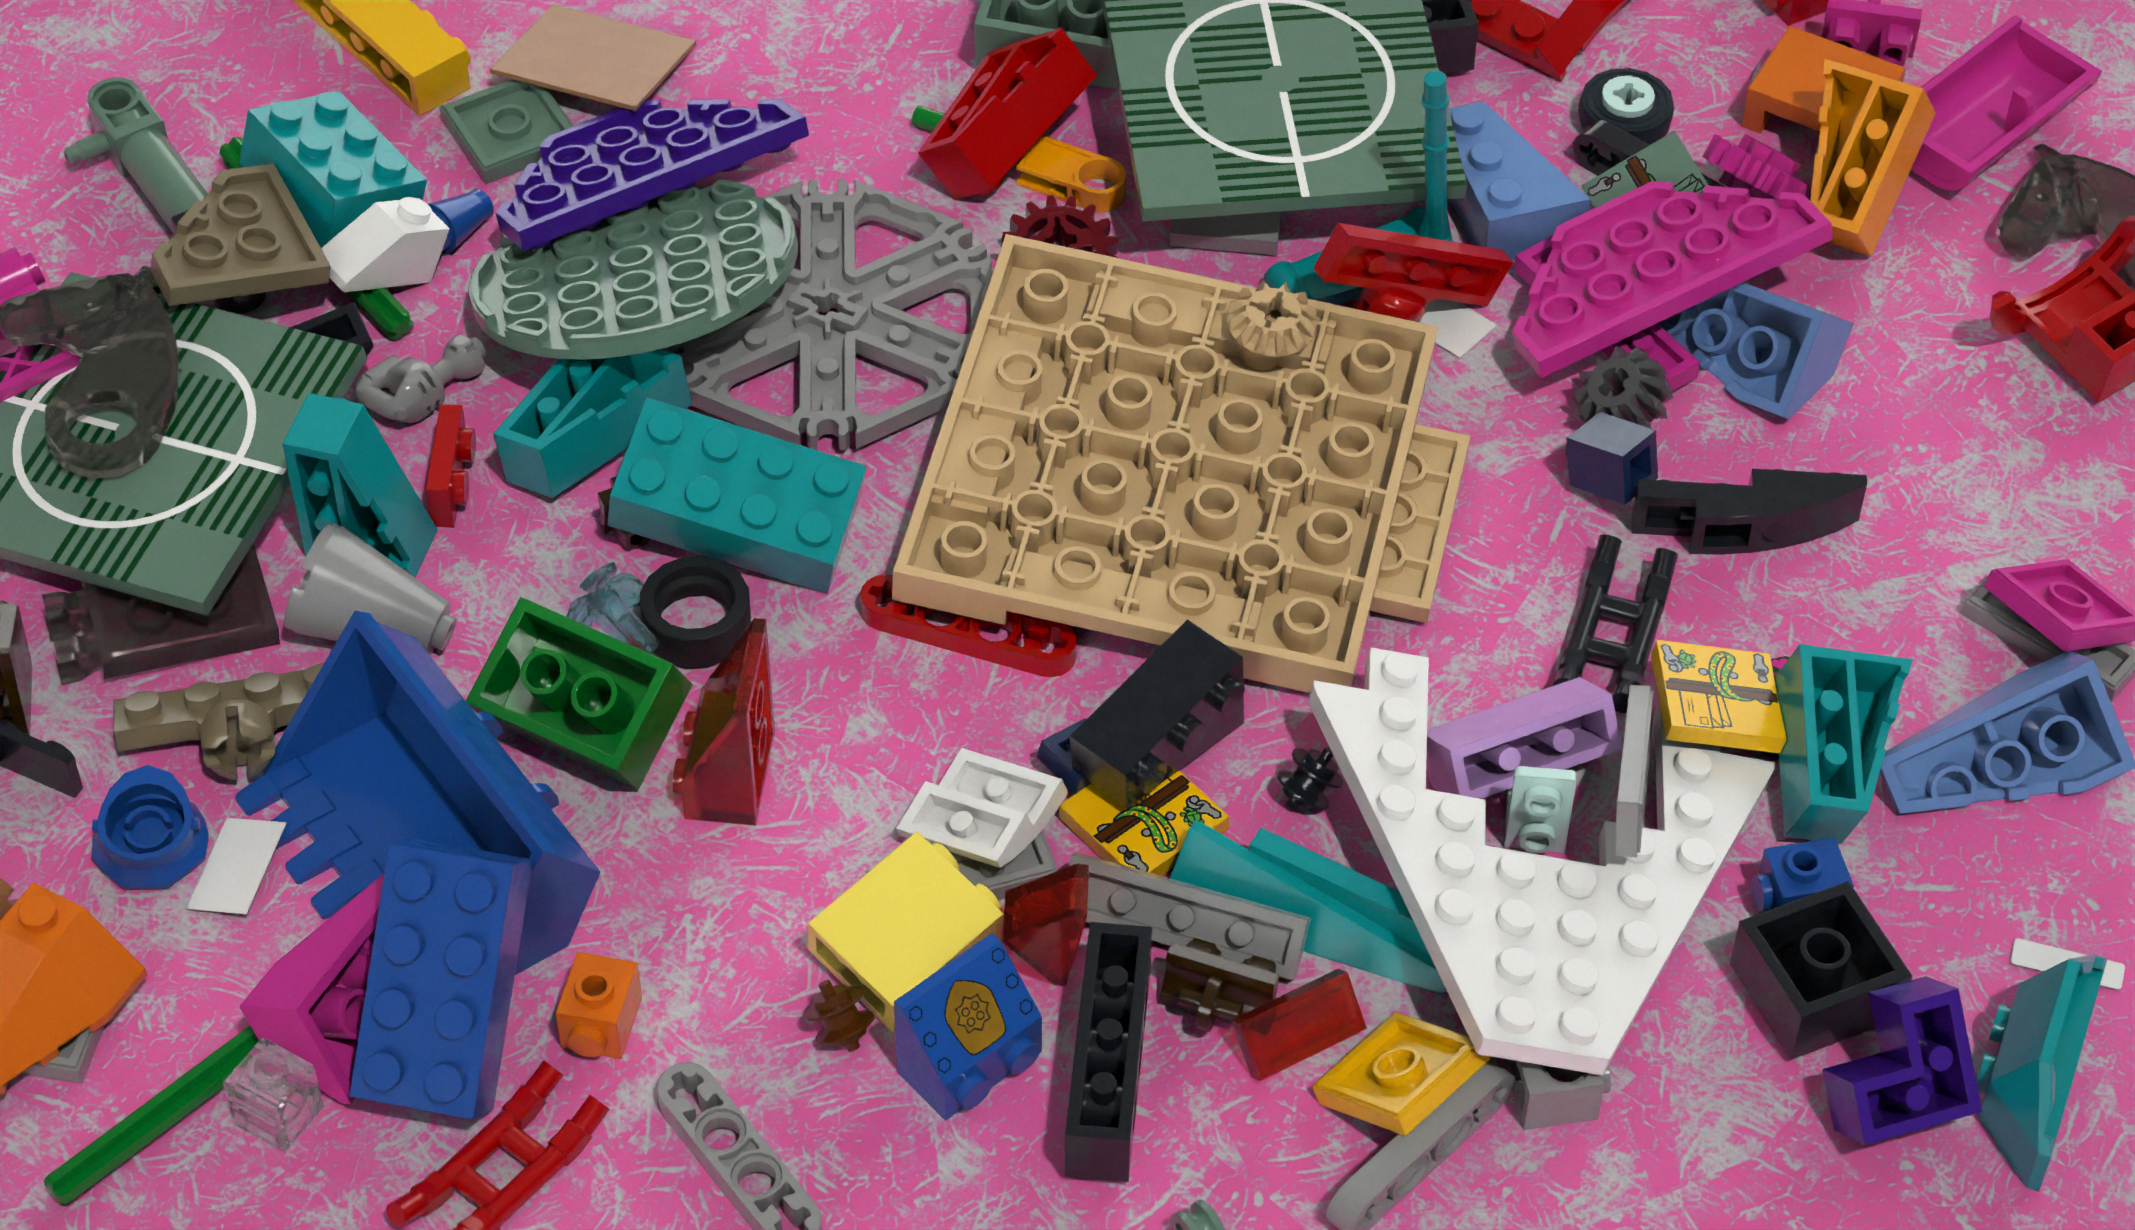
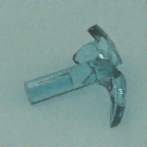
[566,562,660,654]

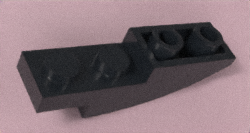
[1631,468,1867,555]

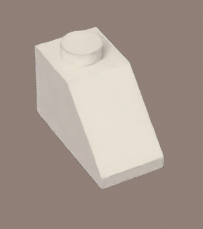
[321,197,450,292]

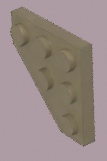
[150,163,331,306]

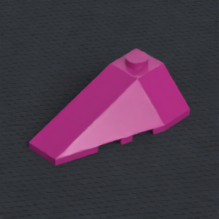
[239,841,433,1104]

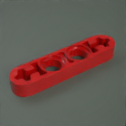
[860,574,1077,677]

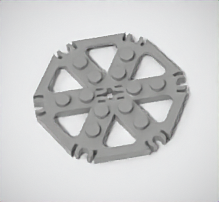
[662,179,992,450]

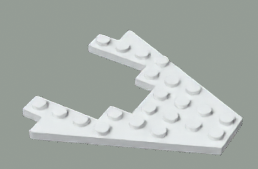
[1308,647,1775,1075]

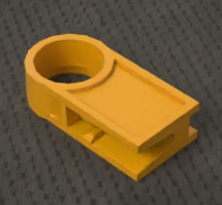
[1017,135,1126,213]

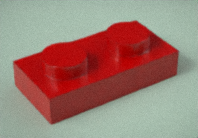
[425,404,476,528]

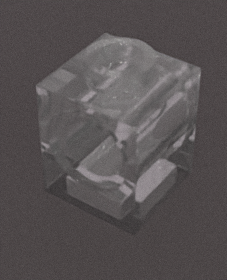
[223,1037,324,1153]

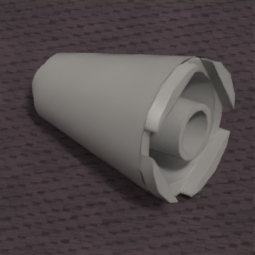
[284,523,457,655]

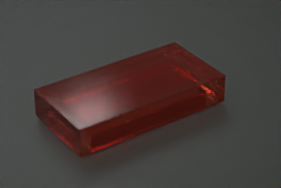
[1231,969,1367,1081]

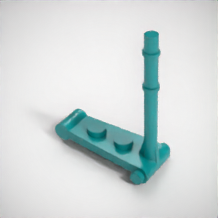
[1264,70,1454,305]

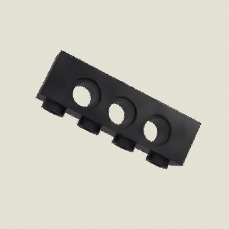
[1065,922,1152,1182]

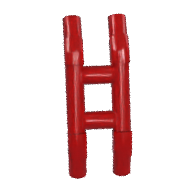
[386,1060,610,1230]

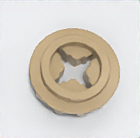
[1227,281,1317,357]

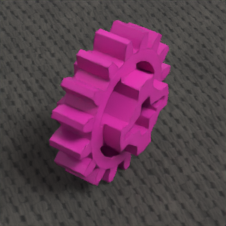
[1702,134,1812,200]

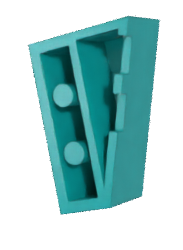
[493,349,692,498]
[1775,644,1913,844]

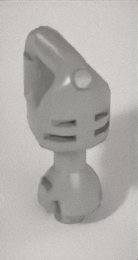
[353,334,487,423]

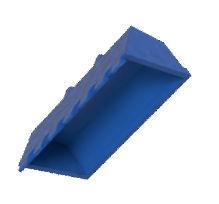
[235,611,600,975]

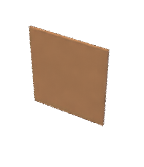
[490,4,696,111]

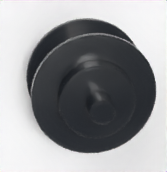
[1277,747,1344,811]

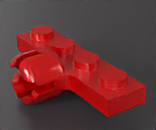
[1313,223,1513,323]

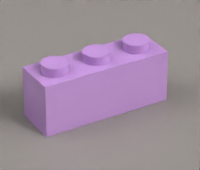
[1426,677,1623,799]

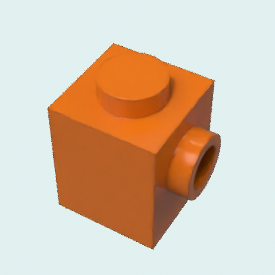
[556,951,642,1059]

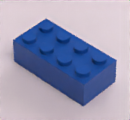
[349,838,533,1119]

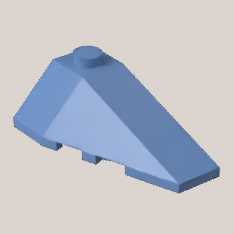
[1658,282,1854,419]
[1880,651,2135,814]

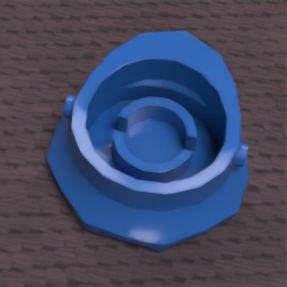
[91,765,209,890]

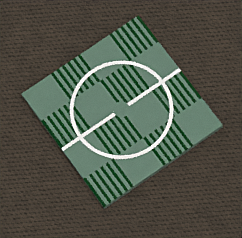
[1101,0,1467,222]
[0,272,367,616]

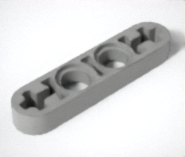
[1325,1058,1516,1230]
[657,1062,823,1230]

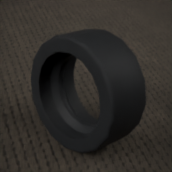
[640,556,751,668]

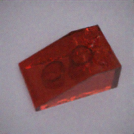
[673,618,775,826]

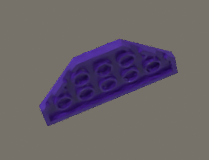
[496,99,809,251]

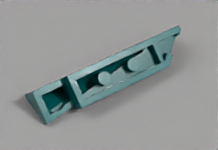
[1170,820,1447,995]

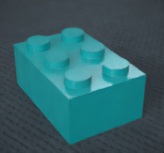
[239,91,427,248]

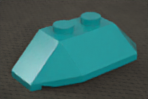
[1976,954,2108,1192]

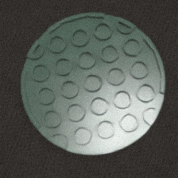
[469,179,798,360]

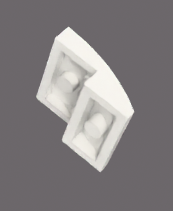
[896,748,1068,868]

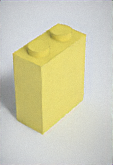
[807,831,1003,1033]

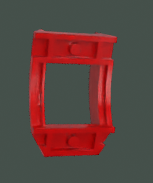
[1470,0,1629,82]

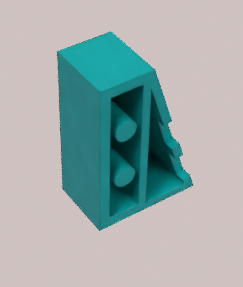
[282,393,438,577]

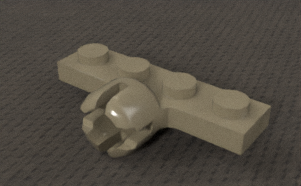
[114,663,324,780]

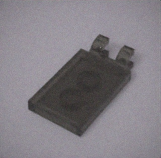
[42,544,280,685]

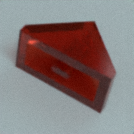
[1002,863,1089,986]

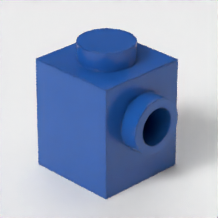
[1752,837,1854,911]

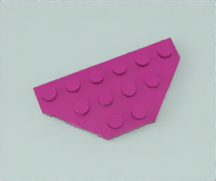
[1512,181,1833,378]

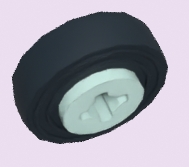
[1578,68,1674,145]

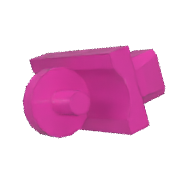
[1821,0,1922,67]

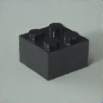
[1730,881,1912,1060]

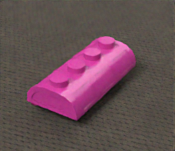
[1911,15,2102,191]

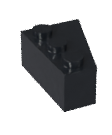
[1070,619,1245,808]

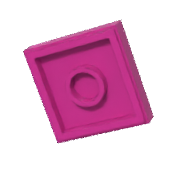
[1984,559,2135,652]

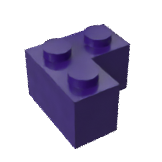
[1822,976,1982,1145]

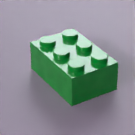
[466,597,693,790]

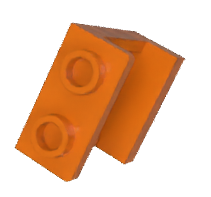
[1741,25,1906,134]

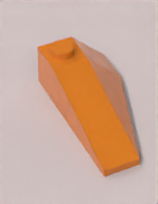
[0,882,147,1096]

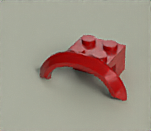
[1989,215,2135,403]

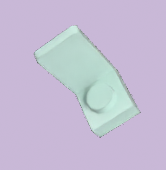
[1504,766,1576,853]

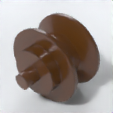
[804,980,874,1051]

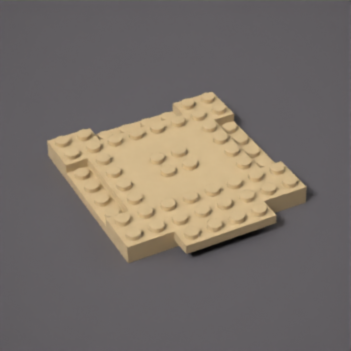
[892,234,1471,693]

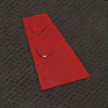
[918,27,1098,200]

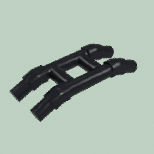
[1552,534,1678,713]

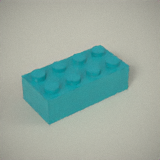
[607,397,867,594]

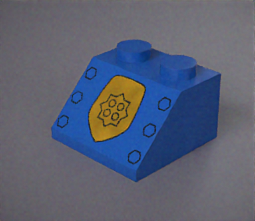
[894,933,1042,1121]

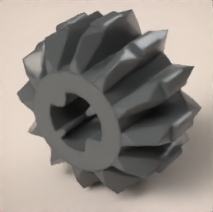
[1573,346,1673,429]

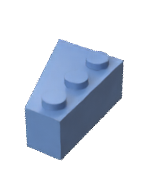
[1448,101,1591,261]

